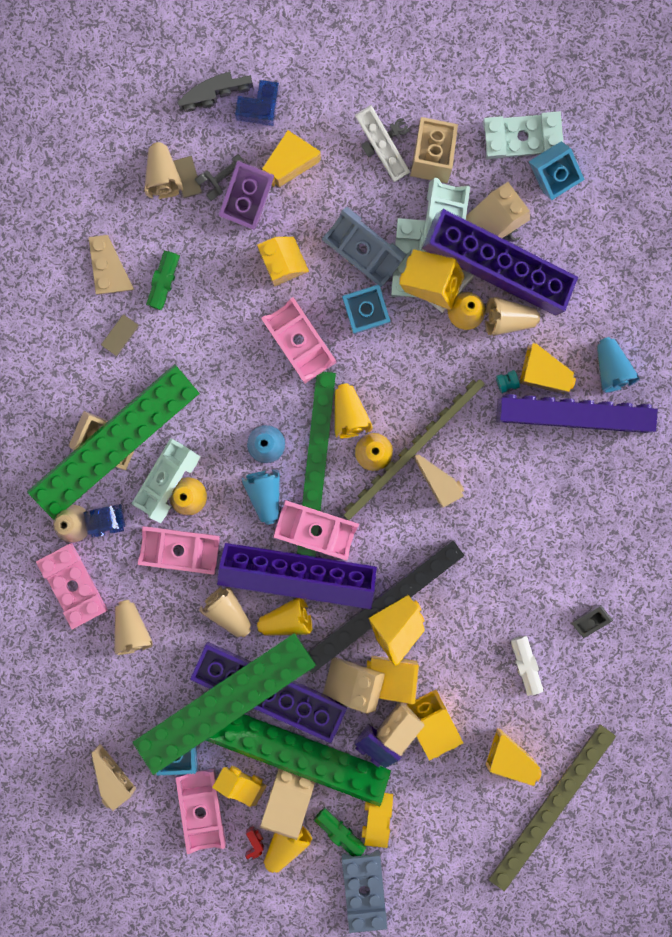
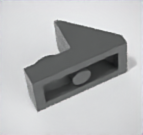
[571,605,613,638]

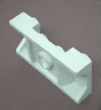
[483,111,563,159]
[419,178,470,252]
[391,218,426,298]
[132,438,201,523]

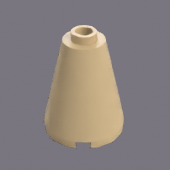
[144,142,183,199]
[485,297,540,336]
[53,504,92,543]
[199,587,251,638]
[114,600,153,655]

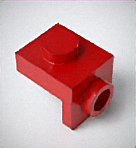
[245,826,264,859]

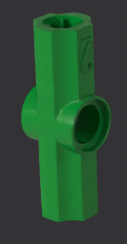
[146,250,180,311]
[314,807,367,857]

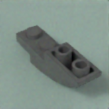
[178,72,253,112]

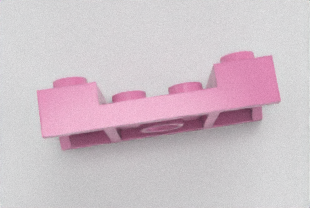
[261,297,336,384]
[273,500,359,561]
[138,526,220,575]
[36,543,108,630]
[175,769,226,854]

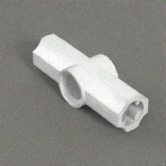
[510,635,543,696]

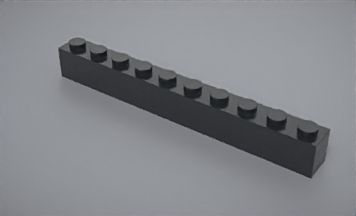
[307,539,465,674]

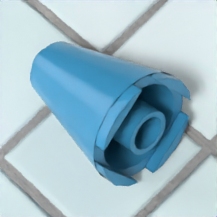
[597,337,640,393]
[247,425,285,463]
[241,470,280,525]

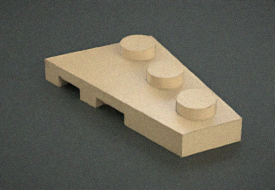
[89,235,134,295]

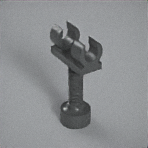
[361,118,409,158]
[195,154,246,201]

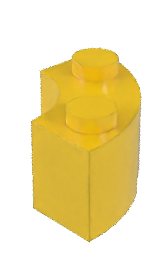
[212,765,267,807]
[361,793,393,848]

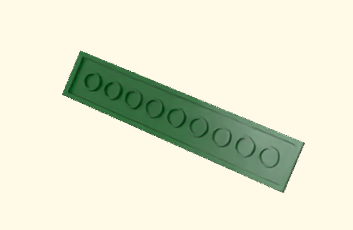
[27,364,200,520]
[132,633,316,775]
[205,714,391,807]

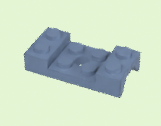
[321,207,407,287]
[341,850,388,933]

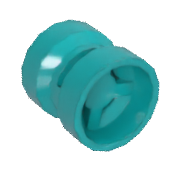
[496,370,520,394]

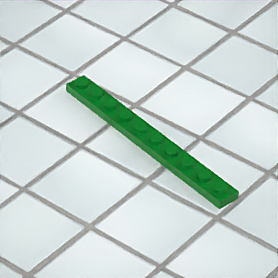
[297,372,336,557]

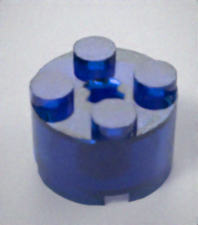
[83,504,126,538]

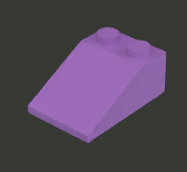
[218,161,274,230]

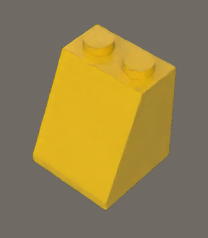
[262,130,321,187]
[257,236,309,287]
[399,249,465,310]
[519,343,576,394]
[369,595,425,666]
[366,656,419,704]
[406,689,463,761]
[485,728,541,786]

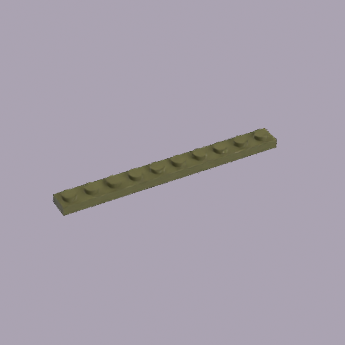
[343,379,485,520]
[489,724,616,892]

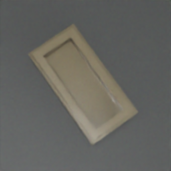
[173,156,202,198]
[101,314,139,356]

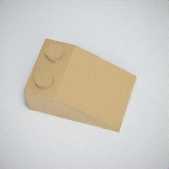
[410,117,458,184]
[466,182,530,238]
[69,411,134,470]
[413,454,464,508]
[323,657,385,714]
[377,702,425,756]
[91,744,136,811]
[260,769,315,840]

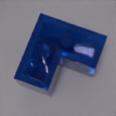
[235,80,280,126]

